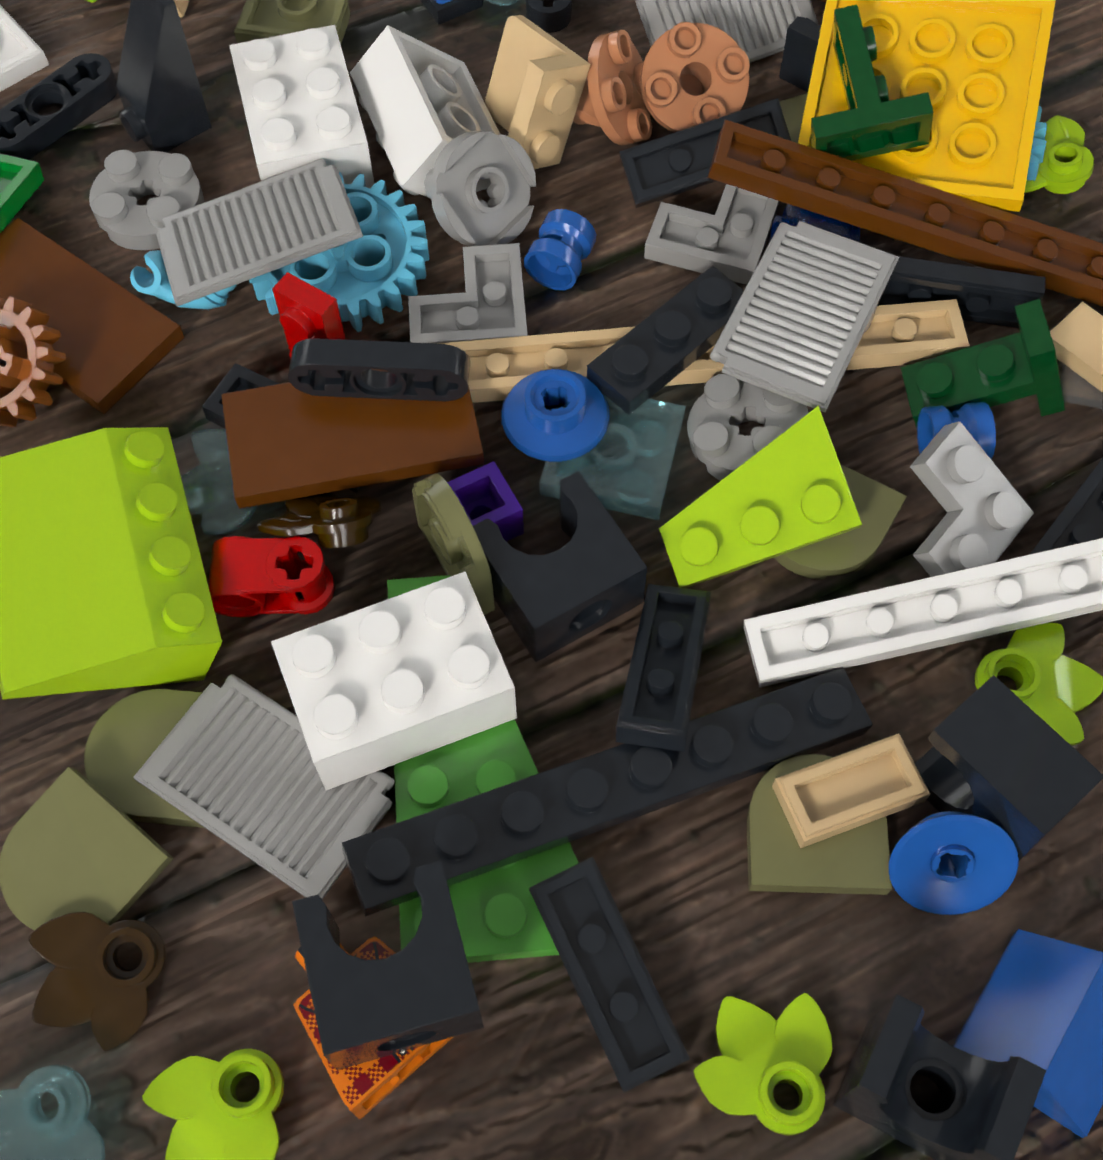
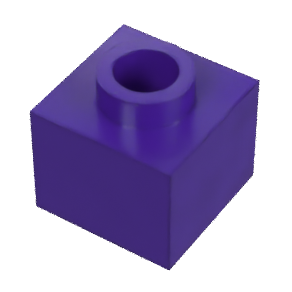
[447,461,524,542]

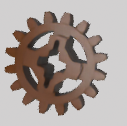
[0,296,66,428]

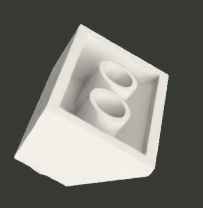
[350,25,501,198]

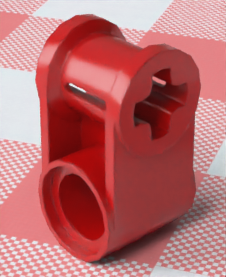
[208,536,335,617]

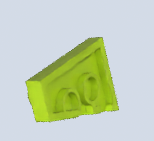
[659,405,862,588]

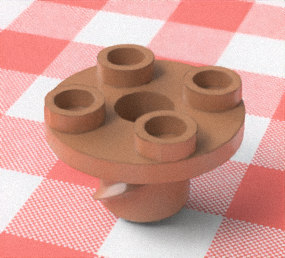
[640,22,750,133]
[573,29,652,145]

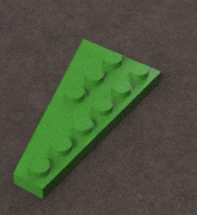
[387,575,579,963]

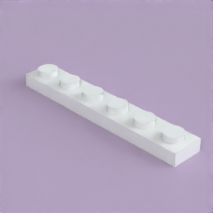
[744,538,1103,688]

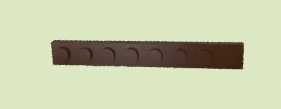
[707,119,1103,307]

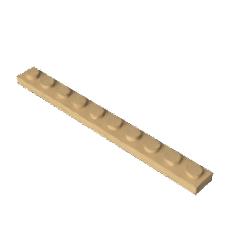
[436,299,970,403]

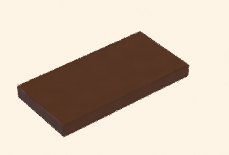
[0,218,184,414]
[221,369,484,509]

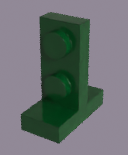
[811,4,933,161]
[900,299,1065,428]

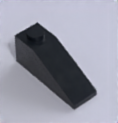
[116,0,212,152]

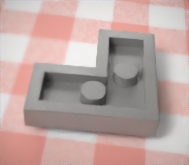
[644,184,781,285]
[408,243,528,343]
[910,421,1034,577]

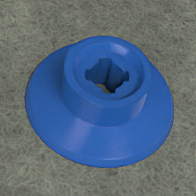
[501,369,610,462]
[889,811,1019,915]

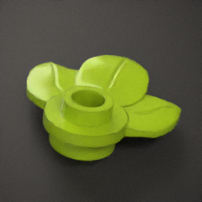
[1024,115,1094,194]
[975,622,1103,746]
[693,993,833,1135]
[142,1049,284,1160]

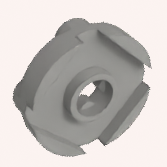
[424,131,536,246]
[89,150,204,250]
[687,374,808,480]

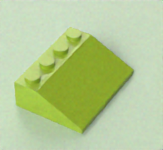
[0,427,222,700]

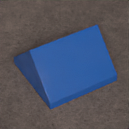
[953,929,1103,1138]

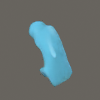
[130,250,237,310]

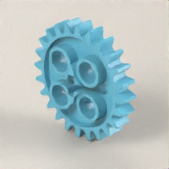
[249,172,429,332]

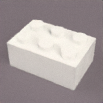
[229,25,374,188]
[271,572,517,791]

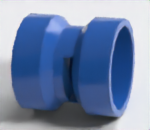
[524,209,596,290]
[917,402,996,459]

